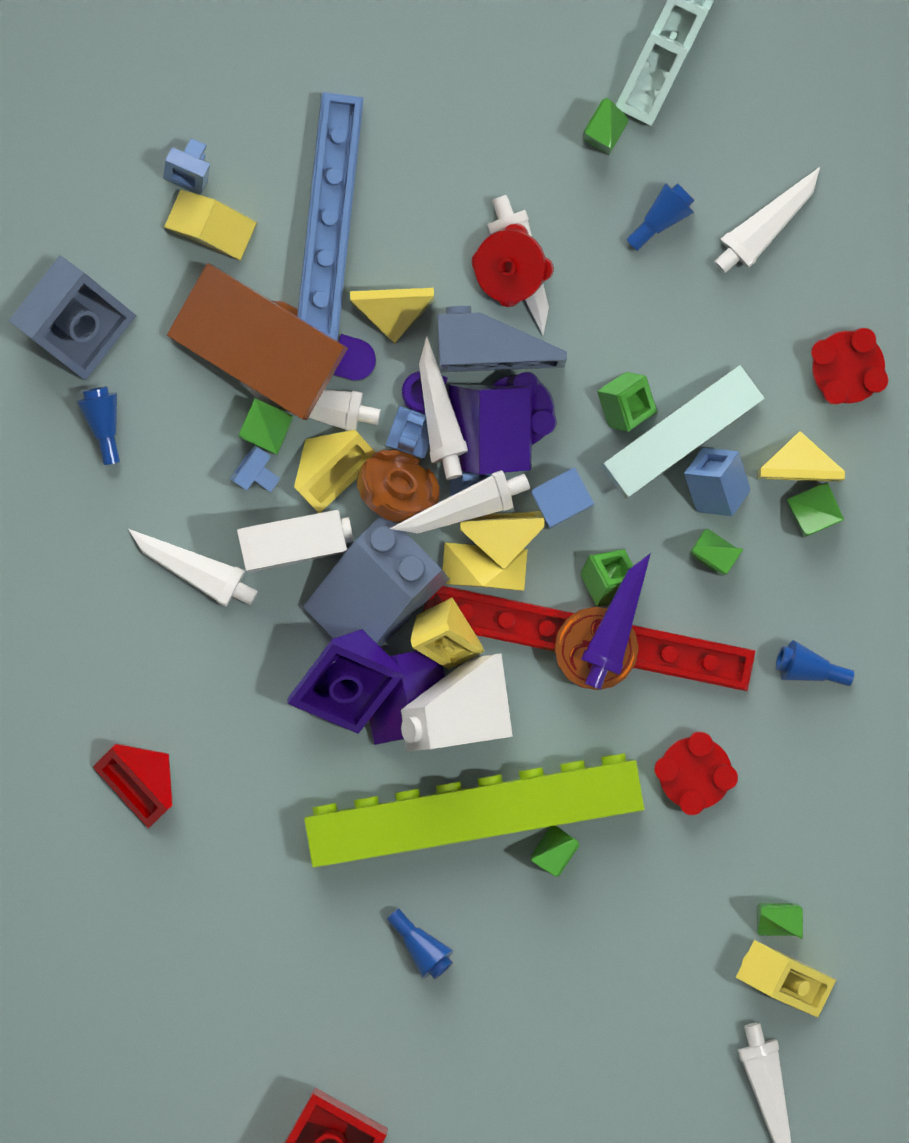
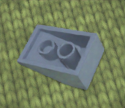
[438,306,567,373]
[303,516,450,647]

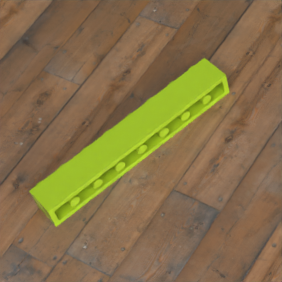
[304,753,645,868]

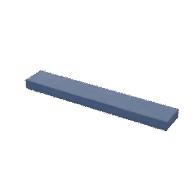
[297,92,364,341]

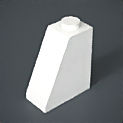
[237,510,354,573]
[401,653,513,752]

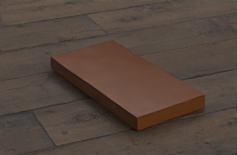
[167,263,348,420]

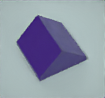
[449,384,532,475]
[287,629,404,734]
[369,650,445,745]

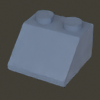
[8,255,137,380]

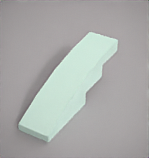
[616,0,714,126]
[601,365,765,499]

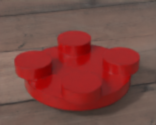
[471,223,554,307]
[811,328,889,405]
[654,731,738,815]

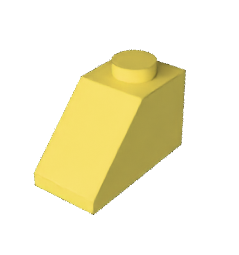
[736,940,836,1017]

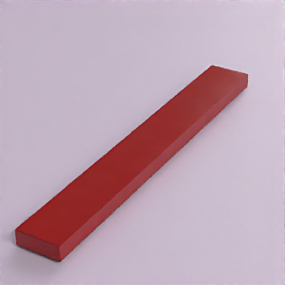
[423,586,756,691]

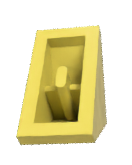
[164,189,257,261]
[410,598,484,669]

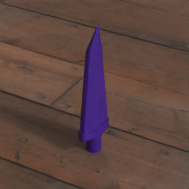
[581,553,651,690]

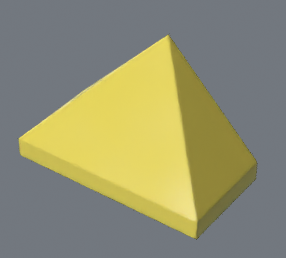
[350,288,434,343]
[294,430,376,513]
[757,431,845,482]
[460,511,544,569]
[442,543,528,591]

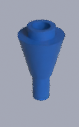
[626,183,695,251]
[77,386,120,465]
[776,640,854,686]
[387,909,454,979]

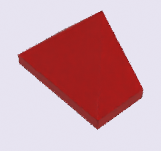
[93,744,173,829]

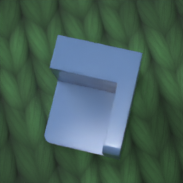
[684,447,750,516]
[532,467,594,529]

